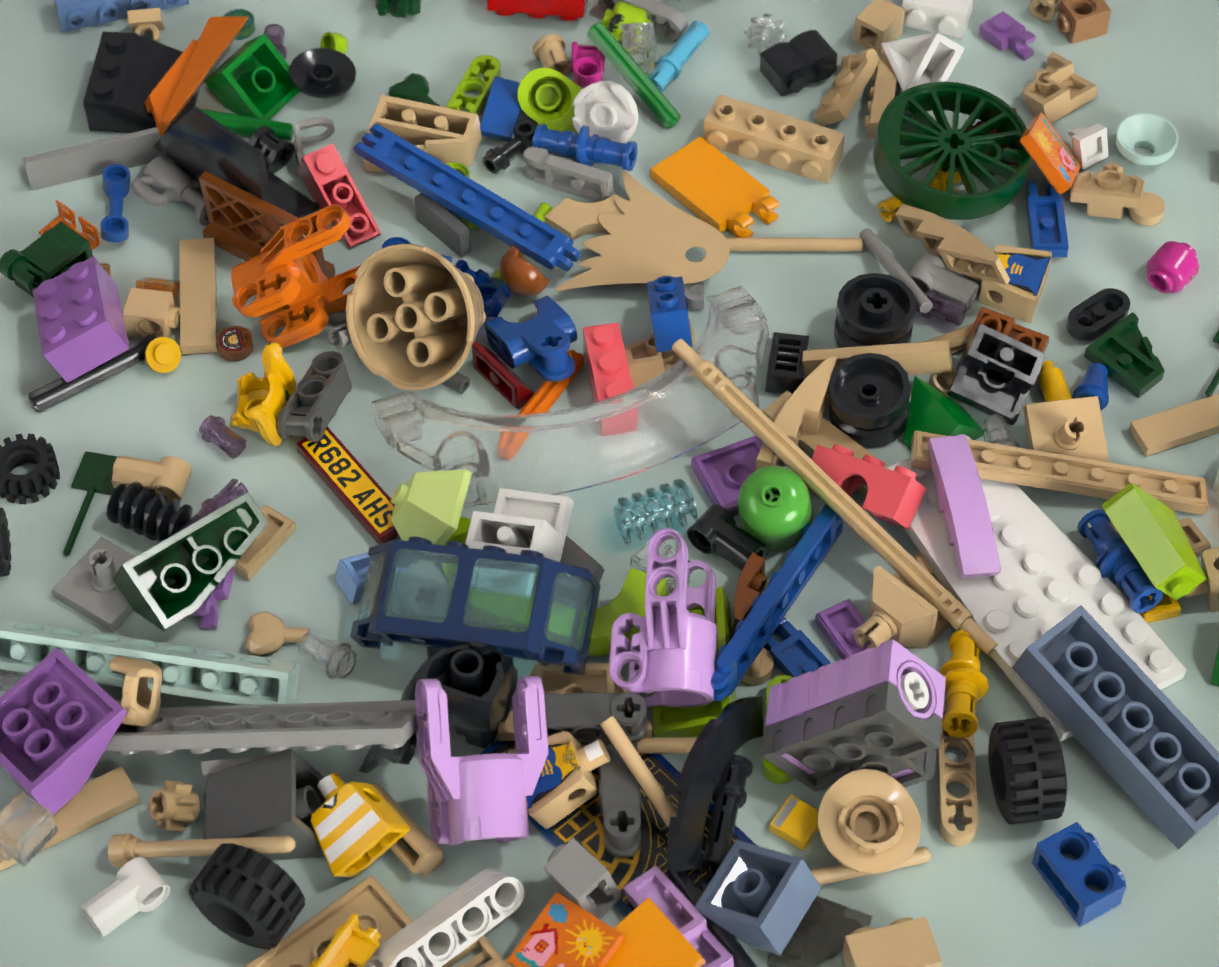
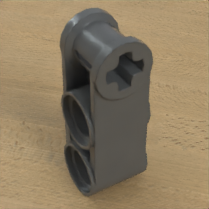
[277,351,352,442]
[544,692,648,745]
[598,743,642,858]

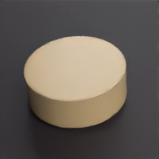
[1128,192,1165,226]

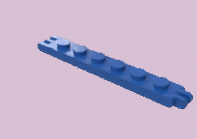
[353,124,581,272]
[710,504,843,701]

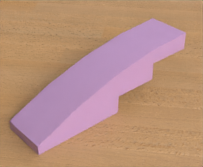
[927,435,1001,579]
[623,866,734,967]

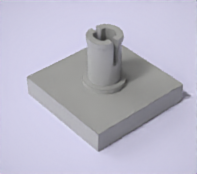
[52,537,135,633]

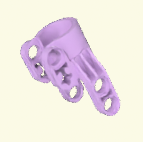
[609,528,717,708]
[415,676,548,846]

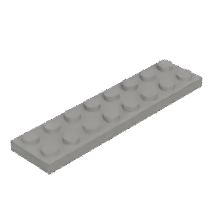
[105,700,417,756]

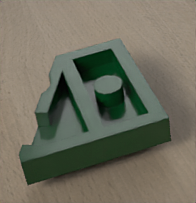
[1084,312,1165,398]

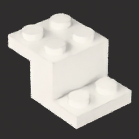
[465,488,574,599]

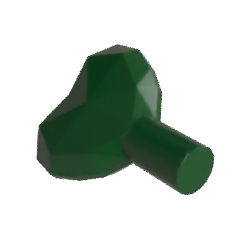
[388,73,440,106]

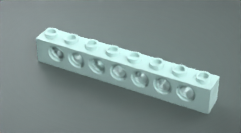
[0,619,300,705]

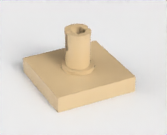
[1023,396,1109,462]

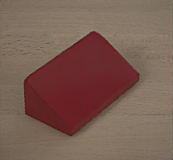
[472,341,535,410]

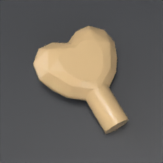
[245,611,310,656]

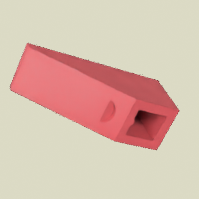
[297,143,381,248]

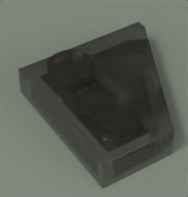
[767,896,872,967]

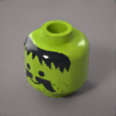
[602,2,651,49]

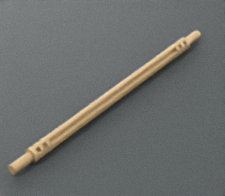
[672,339,999,656]

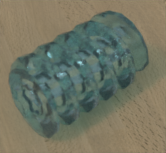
[613,479,697,545]

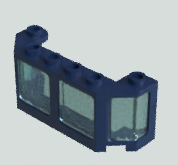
[350,537,601,676]

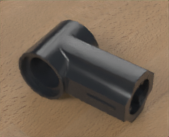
[687,504,767,570]

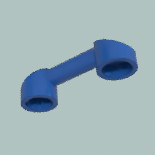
[100,164,130,243]

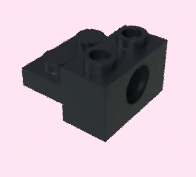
[946,323,1047,426]

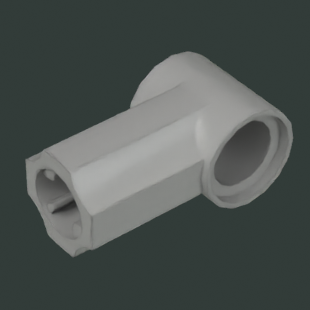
[908,253,980,311]

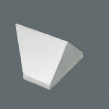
[881,32,964,91]

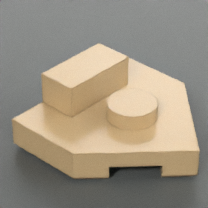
[1070,162,1145,219]

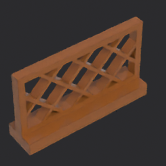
[199,171,336,279]

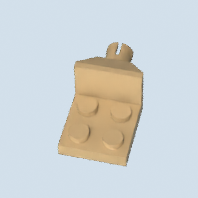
[853,551,951,649]

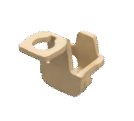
[109,656,162,726]

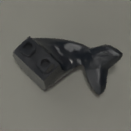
[359,641,518,773]

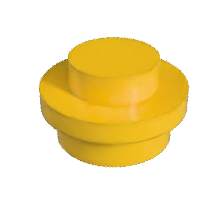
[145,337,181,373]

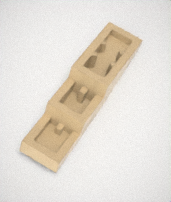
[895,204,1010,285]
[755,356,837,471]

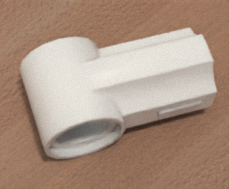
[80,857,170,937]

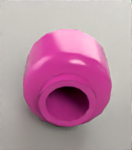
[1146,241,1200,293]

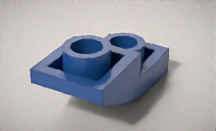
[480,76,521,142]

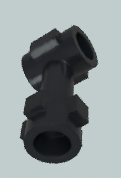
[483,121,536,174]

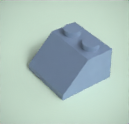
[695,840,821,956]

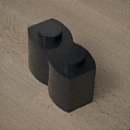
[760,30,837,95]

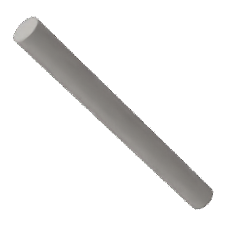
[859,228,933,313]

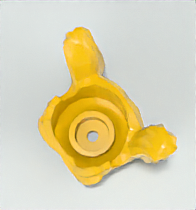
[230,343,296,447]

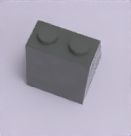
[203,749,326,860]

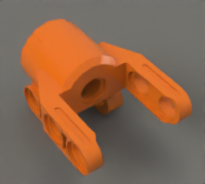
[231,204,361,349]

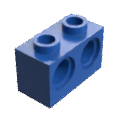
[647,276,693,353]
[1032,822,1127,927]

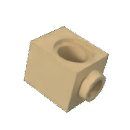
[122,288,180,339]

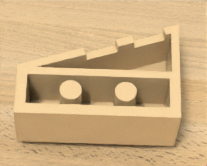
[363,95,482,172]

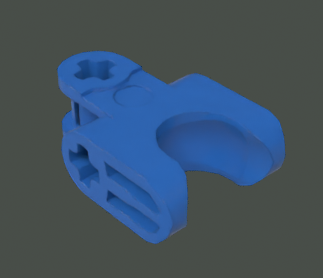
[484,296,578,381]

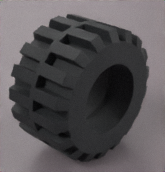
[988,717,1067,825]
[189,843,305,950]

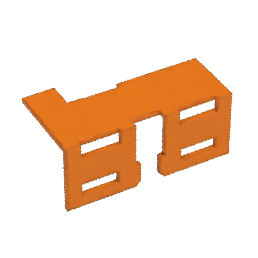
[39,200,101,250]

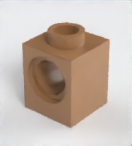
[1056,0,1111,44]

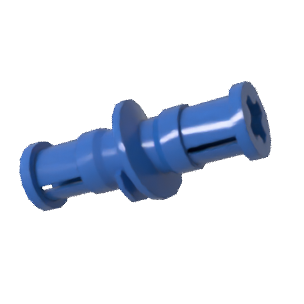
[532,124,638,171]
[1077,509,1163,613]

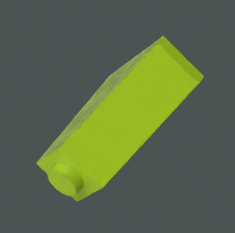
[1102,482,1207,601]

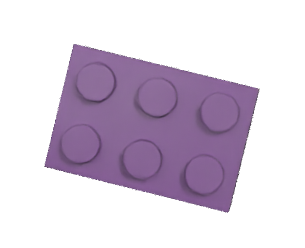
[33,256,129,383]

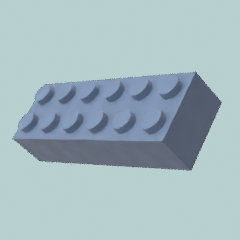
[1012,605,1219,850]

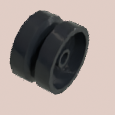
[834,273,916,348]
[828,353,910,448]

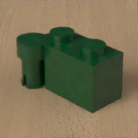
[0,221,93,298]

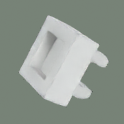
[1069,123,1109,170]

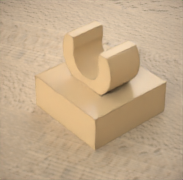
[127,8,165,42]

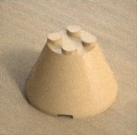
[346,244,486,390]

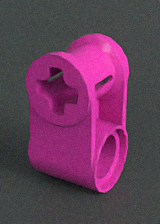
[572,42,605,89]

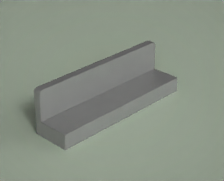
[23,127,164,191]

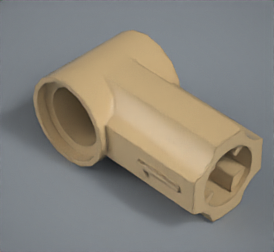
[111,456,192,502]

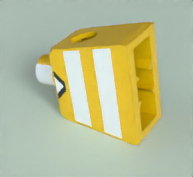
[311,773,411,877]

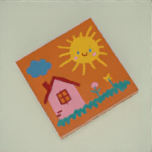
[1020,112,1081,195]
[507,891,625,967]

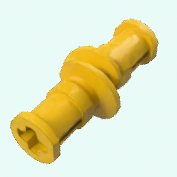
[939,630,989,738]

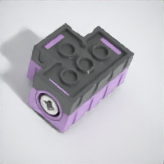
[761,639,946,792]

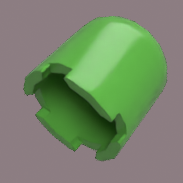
[737,465,813,550]

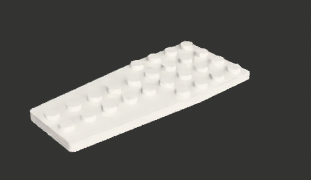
[887,434,1187,742]

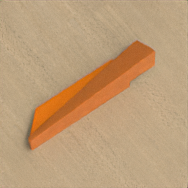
[145,16,248,138]

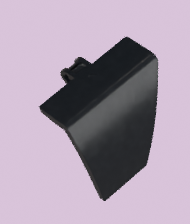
[153,107,319,227]

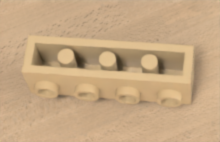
[703,94,845,184]

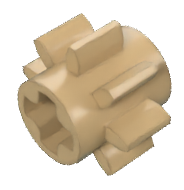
[149,780,200,832]

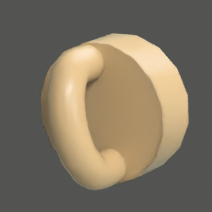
[741,647,774,685]

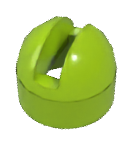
[320,32,349,55]

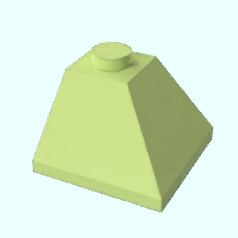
[391,469,472,564]

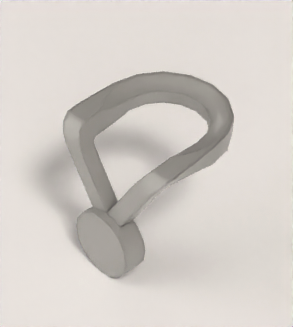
[294,117,335,169]

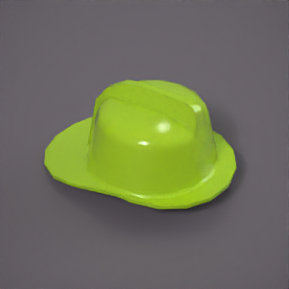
[518,68,582,134]

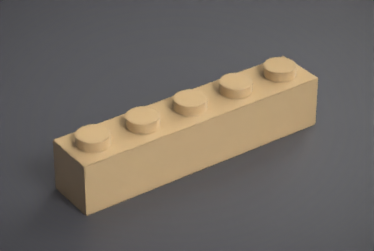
[865,49,897,138]

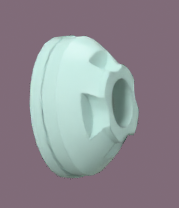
[1116,113,1179,166]

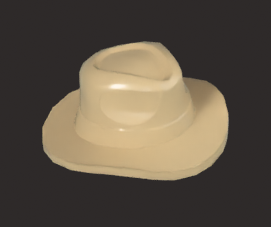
[817,769,921,874]

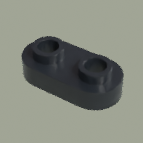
[1066,288,1130,341]

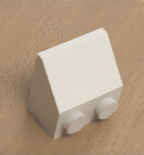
[902,0,974,39]

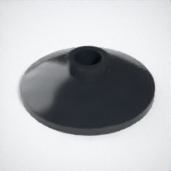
[289,48,356,98]

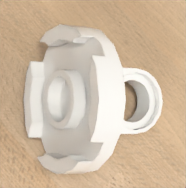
[572,81,639,143]

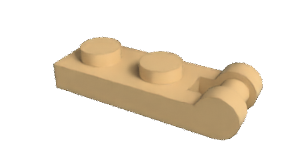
[814,48,879,126]

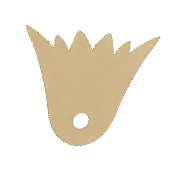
[554,170,729,291]

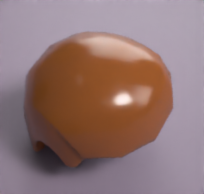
[499,246,550,296]

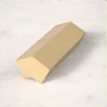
[373,783,444,877]

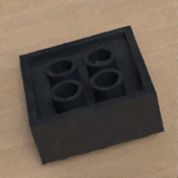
[83,31,200,135]

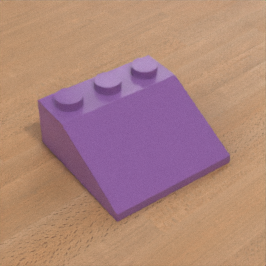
[0,648,127,818]

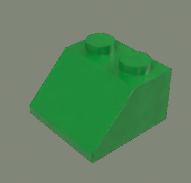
[204,33,300,120]

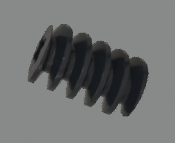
[106,481,193,543]

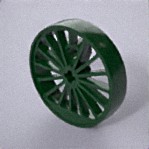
[873,82,1031,220]

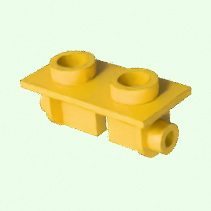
[309,913,381,967]

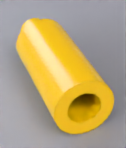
[1037,360,1072,402]

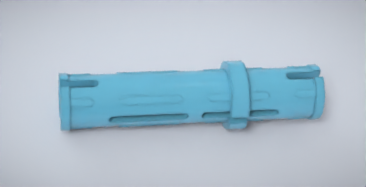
[648,21,709,93]

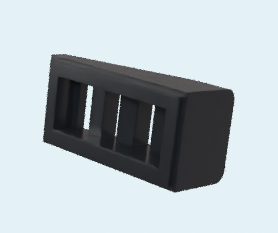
[765,332,809,394]

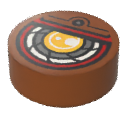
[216,326,253,361]

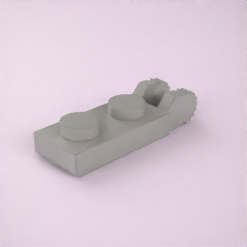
[523,146,613,202]

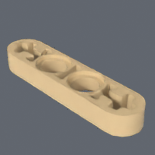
[936,702,978,846]

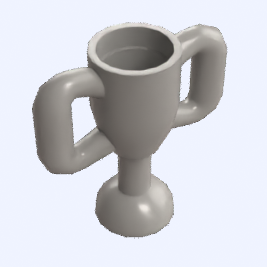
[131,156,220,226]

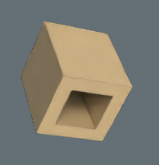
[854,0,905,55]

